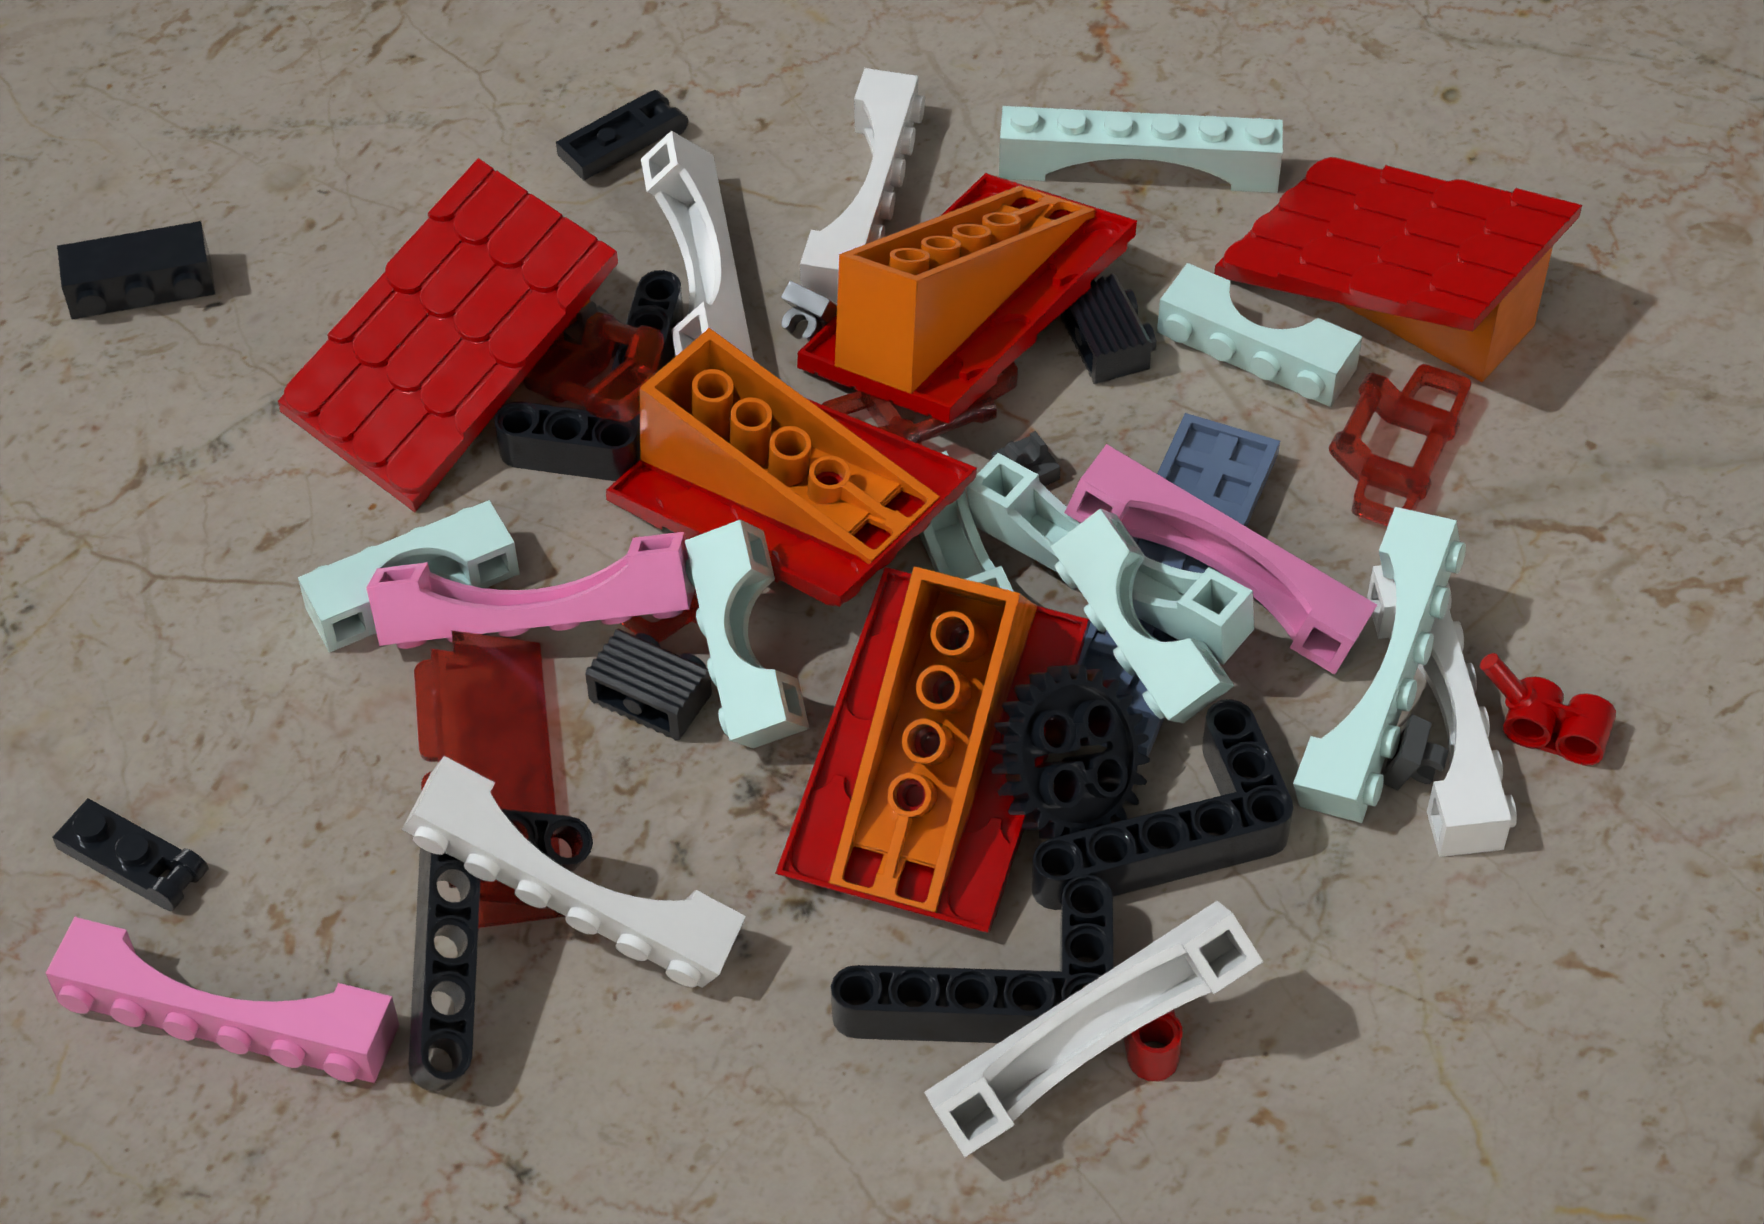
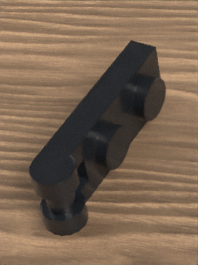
[556,90,688,181]
[52,798,209,911]

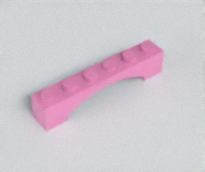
[1064,444,1377,675]
[366,532,695,649]
[45,917,399,1083]

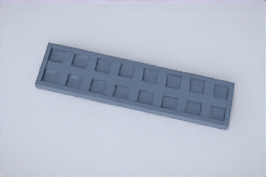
[1078,413,1280,757]

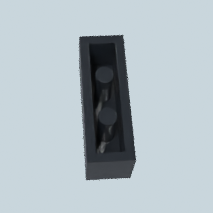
[57,221,216,319]

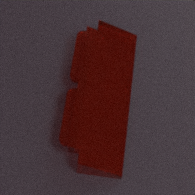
[414,630,566,928]

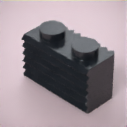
[1060,273,1156,384]
[585,629,712,741]

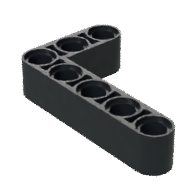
[494,270,684,481]
[1031,699,1294,910]
[408,809,593,1092]
[831,875,1113,1043]

